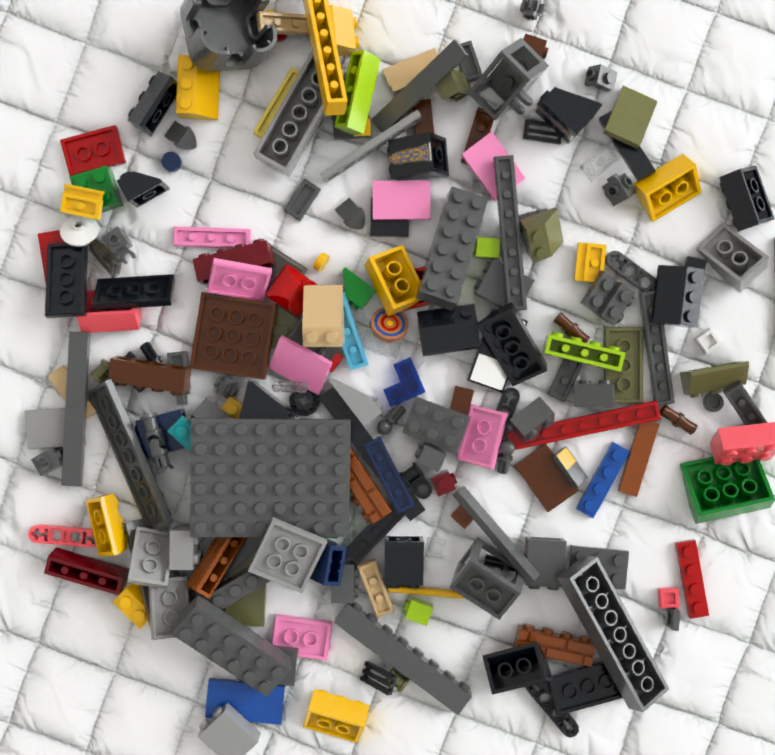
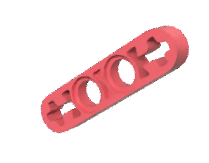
[28,524,96,547]

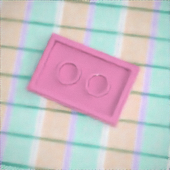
[461,132,525,202]
[372,180,431,220]
[207,258,272,302]
[268,335,333,395]
[456,404,508,470]
[271,614,332,661]

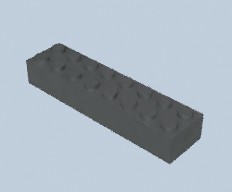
[557,556,669,712]

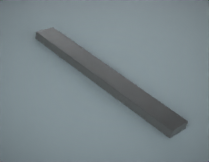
[493,155,527,311]
[61,331,90,487]

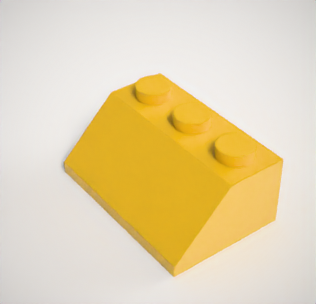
[176,55,220,120]
[633,154,702,222]
[364,245,421,316]
[85,493,128,556]
[303,689,369,743]

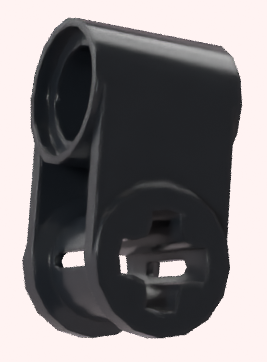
[399,462,432,499]

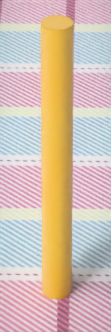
[388,585,464,599]

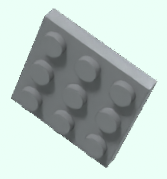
[248,517,327,593]

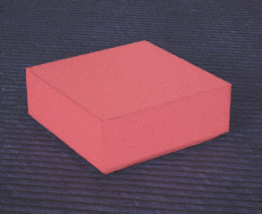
[658,587,680,609]

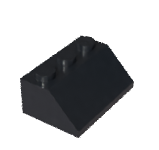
[127,71,177,137]
[719,166,775,232]
[651,265,705,328]
[417,304,480,356]
[482,641,553,695]

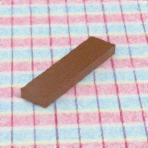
[617,421,660,497]

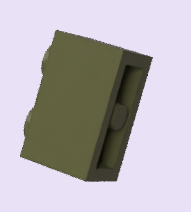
[436,70,471,102]

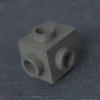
[602,173,637,207]

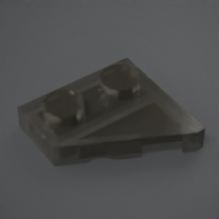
[89,239,122,278]

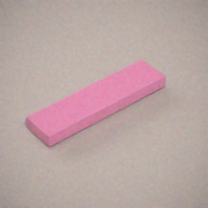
[173,226,251,248]

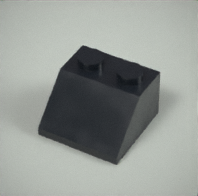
[117,171,170,208]

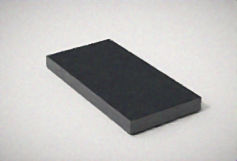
[45,243,88,318]
[92,274,175,310]
[547,661,623,716]

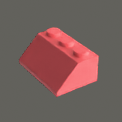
[77,290,142,333]

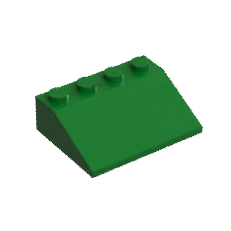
[680,456,775,524]

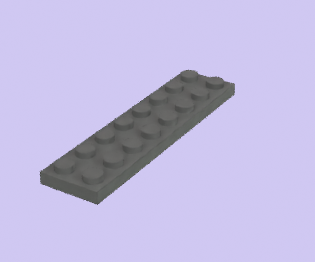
[87,379,174,529]

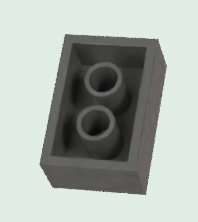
[402,396,472,453]

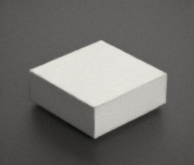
[694,328,722,355]

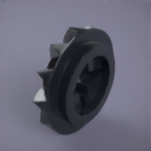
[289,386,320,416]

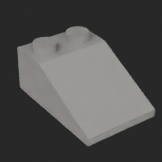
[697,223,769,292]

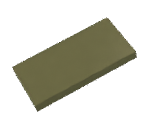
[604,327,643,404]
[226,549,266,627]

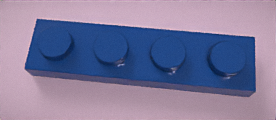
[575,442,630,519]

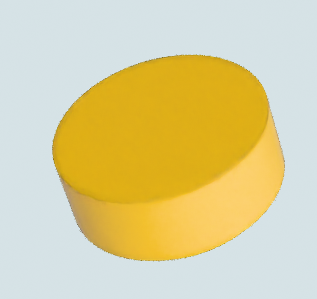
[313,253,330,272]

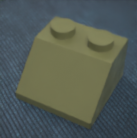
[519,207,564,263]

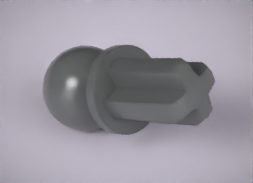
[377,404,406,435]
[497,440,515,474]

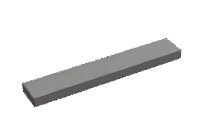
[320,109,422,182]

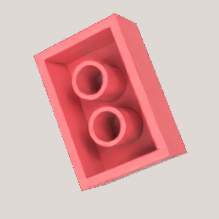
[710,422,775,466]

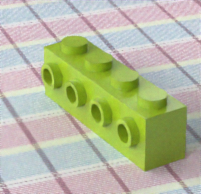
[334,50,381,135]
[542,332,625,372]

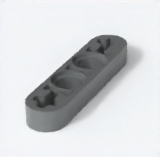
[605,251,656,292]

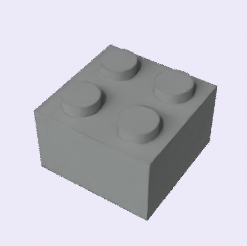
[169,525,203,570]

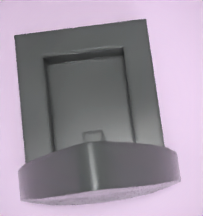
[164,121,197,150]
[335,198,365,229]

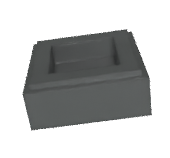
[666,608,681,631]

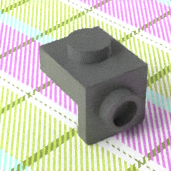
[584,64,618,91]

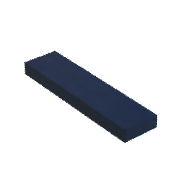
[363,436,415,514]

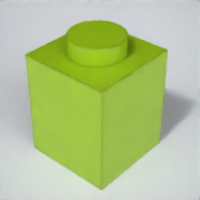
[473,237,500,260]
[403,596,433,626]

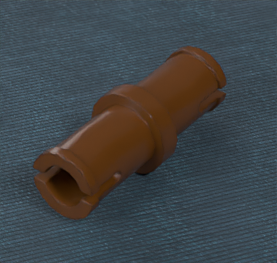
[553,312,590,343]
[659,404,698,435]

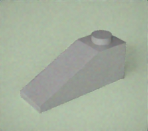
[329,378,383,426]

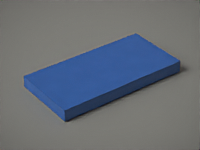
[205,678,285,725]

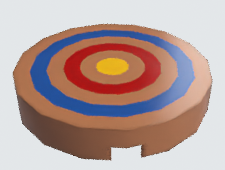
[370,308,409,343]

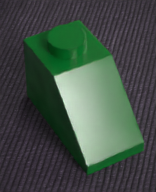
[343,268,376,310]

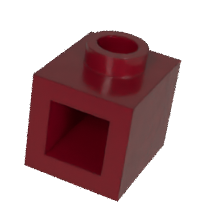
[430,470,457,497]

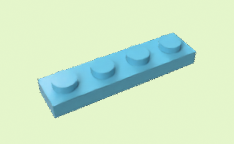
[342,291,369,370]

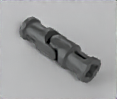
[140,412,174,474]

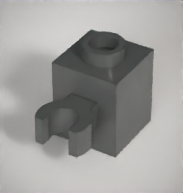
[102,226,136,264]
[31,447,63,476]

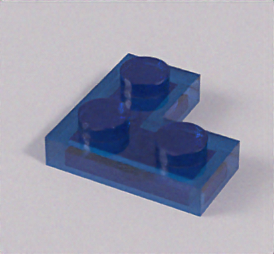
[383,357,425,407]

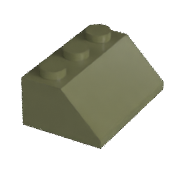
[680,361,749,398]

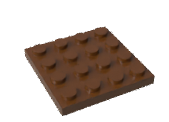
[190,292,278,380]

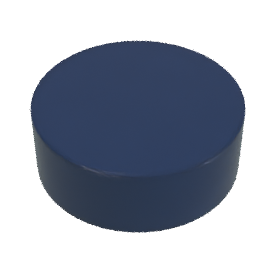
[161,152,182,172]

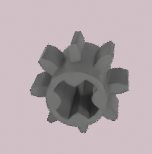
[520,0,545,20]
[214,375,238,399]

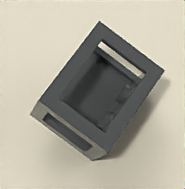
[468,38,549,120]
[450,537,524,620]

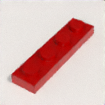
[675,539,709,619]

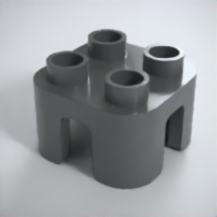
[180,0,277,72]

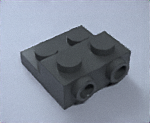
[580,271,635,325]

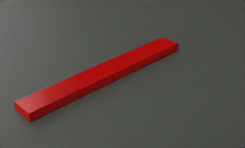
[506,400,661,450]

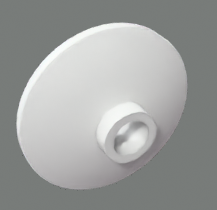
[60,215,100,247]

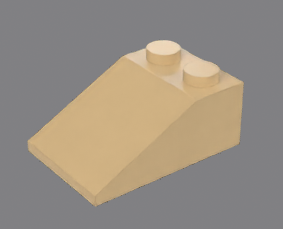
[302,285,345,347]

